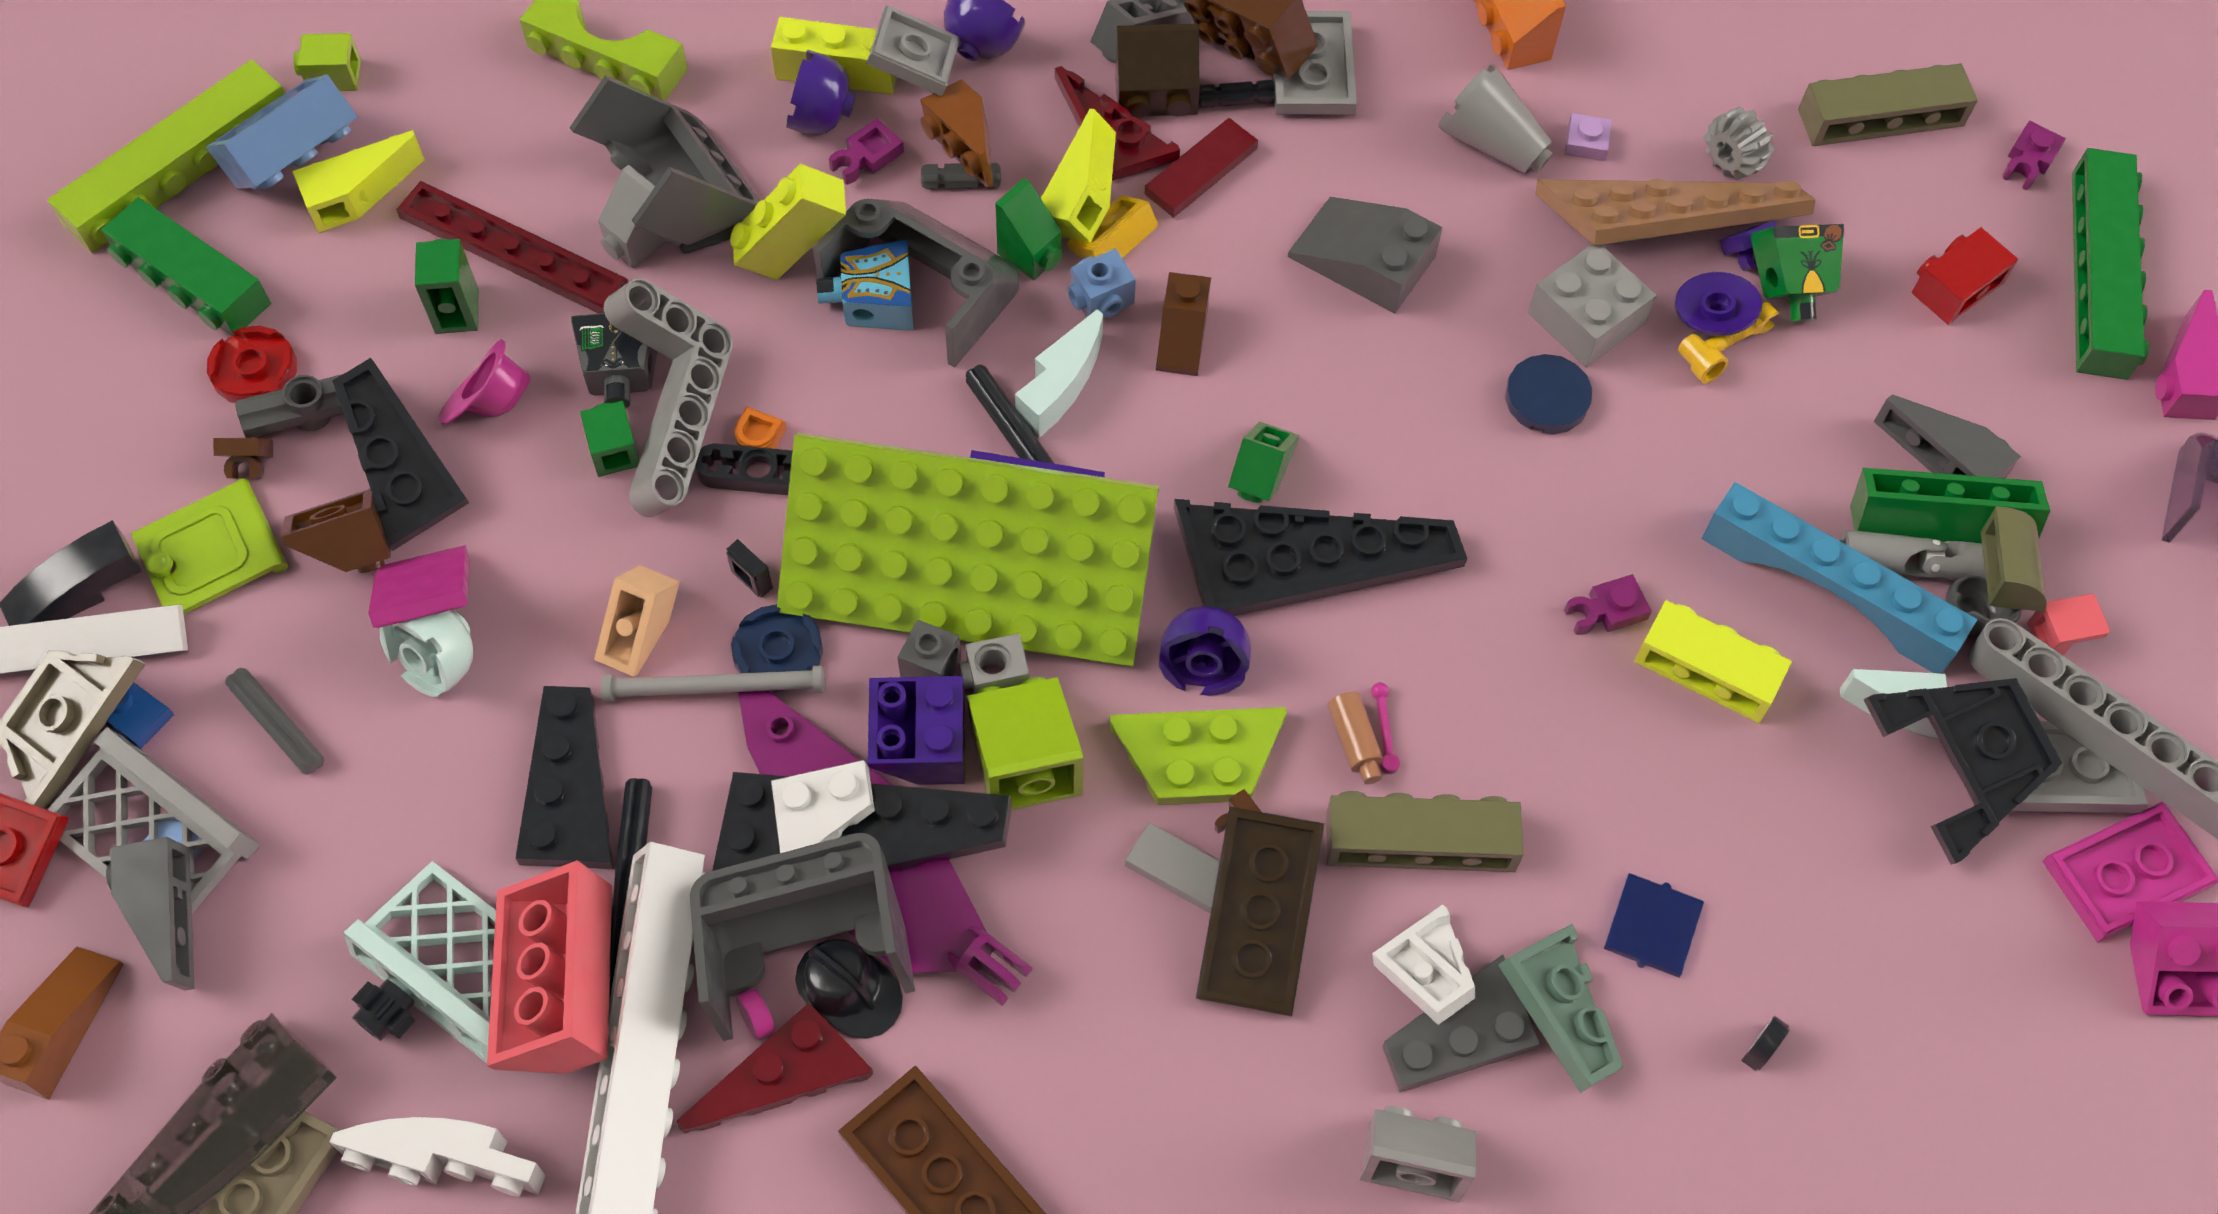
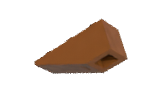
[920,79,993,188]

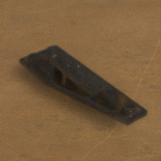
[90,1013,337,1214]

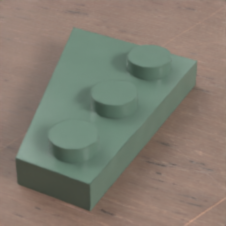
[1498,923,1623,1093]

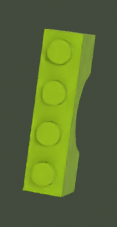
[519,0,688,101]

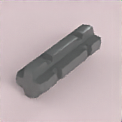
[921,163,1001,189]

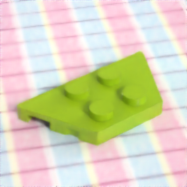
[1109,707,1287,805]

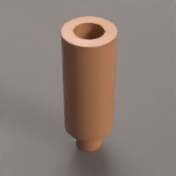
[1328,692,1383,785]

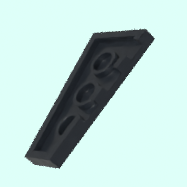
[333,358,469,551]
[515,686,614,869]

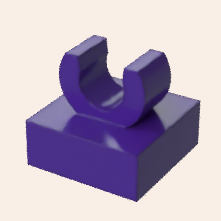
[1719,220,1777,271]

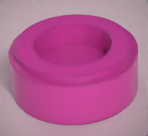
[736,988,775,1040]

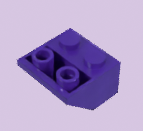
[868,676,965,785]

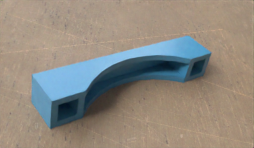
[1701,482,1977,674]

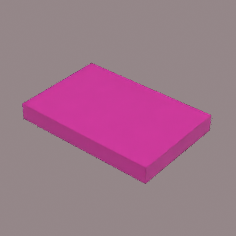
[368,545,470,628]
[2042,801,2218,943]

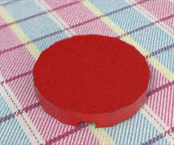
[207,326,297,403]

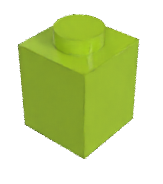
[293,33,361,91]

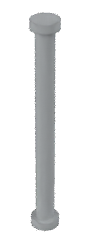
[601,665,826,702]

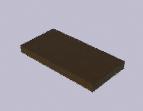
[1196,806,1324,1016]

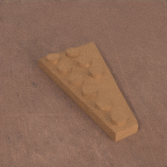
[1536,179,1816,246]

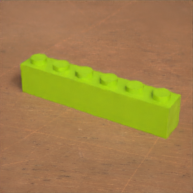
[47,59,285,253]

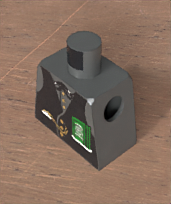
[571,313,658,409]

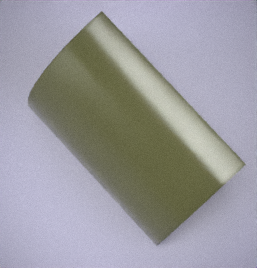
[1981,506,2047,612]

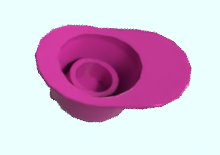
[438,339,530,425]

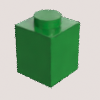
[580,401,639,477]

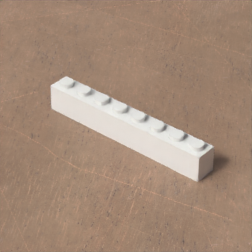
[575,841,705,1214]

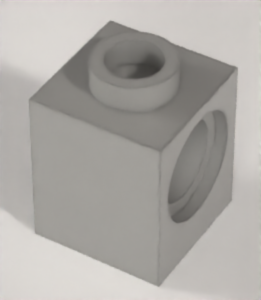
[959,633,1029,694]

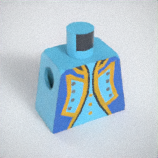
[816,240,914,331]

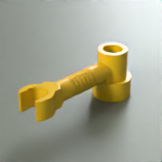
[1678,302,1779,384]

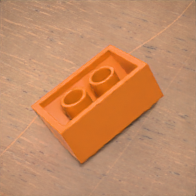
[1474,0,1566,70]

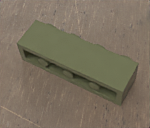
[1798,63,1978,146]
[1326,791,1524,872]

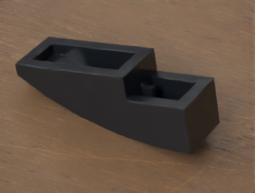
[0,520,142,626]

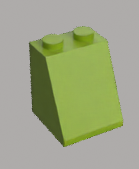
[967,677,1084,810]

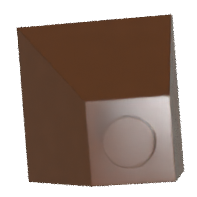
[281,489,391,573]

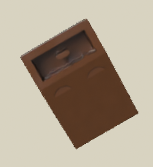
[1184,0,1318,80]

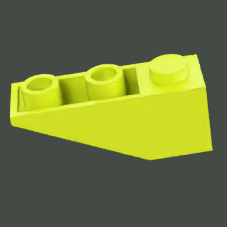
[1041,109,1116,243]
[292,130,424,233]

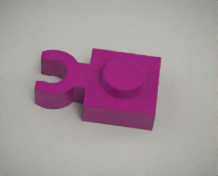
[829,118,904,185]
[2002,120,2066,190]
[1564,574,1652,635]

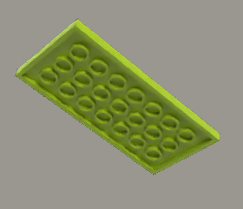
[777,432,1159,666]

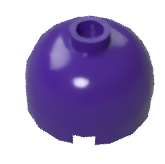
[944,0,1025,61]
[786,49,856,135]
[1159,606,1251,696]

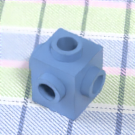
[1067,248,1136,318]

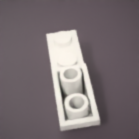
[329,1117,546,1197]

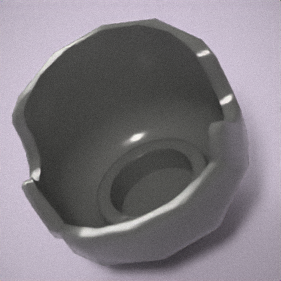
[1946,574,2022,638]

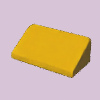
[1066,195,1158,259]

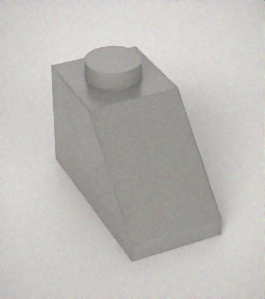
[598,165,667,268]

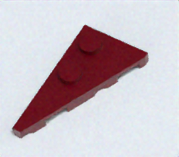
[1055,66,1180,181]
[676,1003,873,1133]

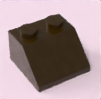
[1115,23,1200,118]

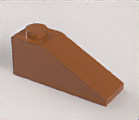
[0,946,124,1100]

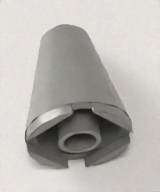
[1438,63,1553,174]

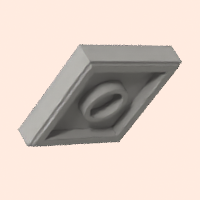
[866,5,960,96]

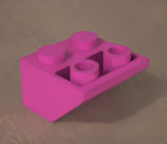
[2130,902,2218,1016]

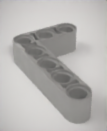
[604,278,733,517]

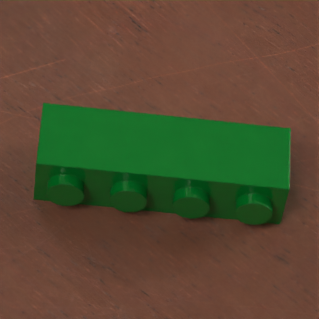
[101,197,271,336]
[1850,467,2051,543]

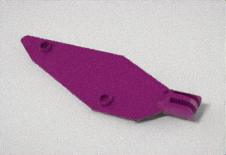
[738,691,1033,1006]

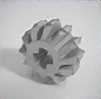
[1703,107,1775,180]

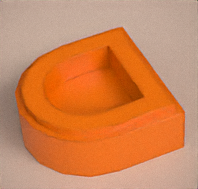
[734,406,787,449]

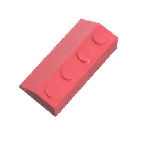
[487,860,612,1074]

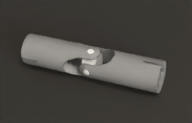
[1840,530,1986,581]

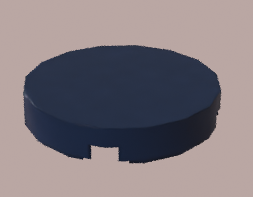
[1505,354,1592,434]
[731,604,823,692]

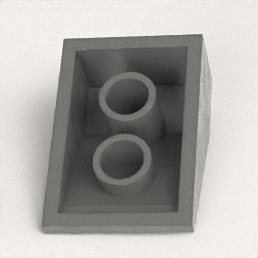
[1288,196,1443,314]

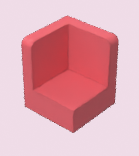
[2027,593,2110,655]

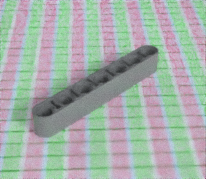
[1969,618,2218,839]

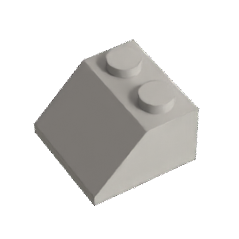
[1360,1106,1476,1202]

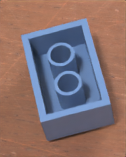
[206,74,358,191]

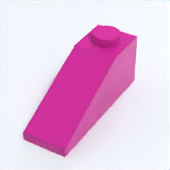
[2155,290,2218,420]

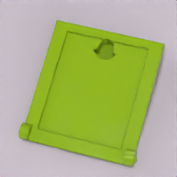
[130,478,288,615]

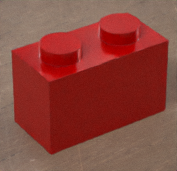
[1911,227,2019,325]

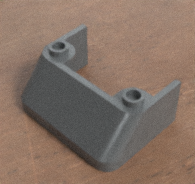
[569,75,760,246]
[813,199,1019,368]
[690,833,915,1041]

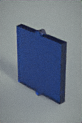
[1603,873,1704,978]

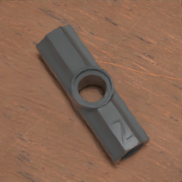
[235,374,344,438]

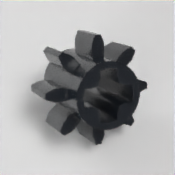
[351,979,416,1041]

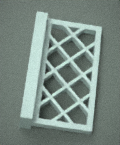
[343,861,496,1064]

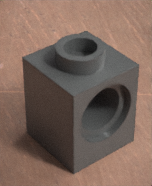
[897,619,961,677]

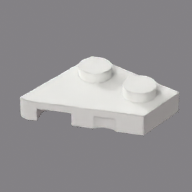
[771,760,875,853]
[1372,904,1475,1025]

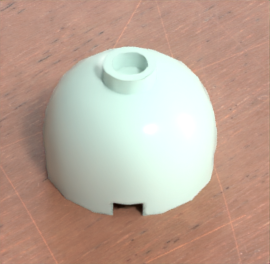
[379,611,473,697]

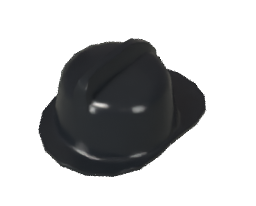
[795,939,903,1039]

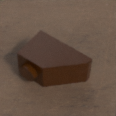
[1156,272,1211,376]

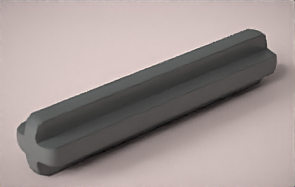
[225,668,324,775]

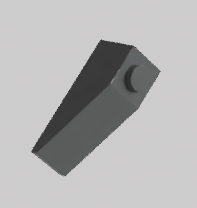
[1090,0,1194,63]
[1873,394,2021,478]
[106,837,195,991]

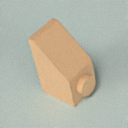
[594,565,680,677]

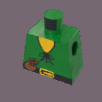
[1751,224,1844,322]

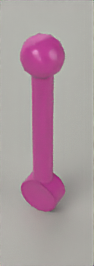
[1371,682,1400,774]

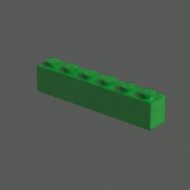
[2072,148,2149,380]

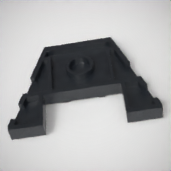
[1864,678,2062,865]

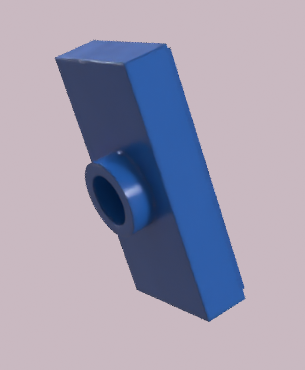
[106,682,174,749]

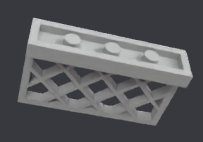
[47,727,261,914]

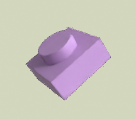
[1565,113,1612,161]

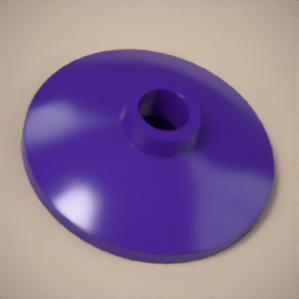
[1675,272,1762,336]

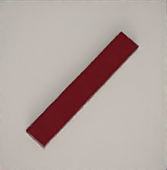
[396,180,629,314]

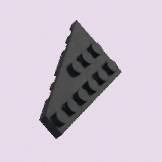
[1174,499,1467,616]
[712,772,1013,871]

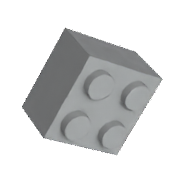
[1528,244,1657,368]

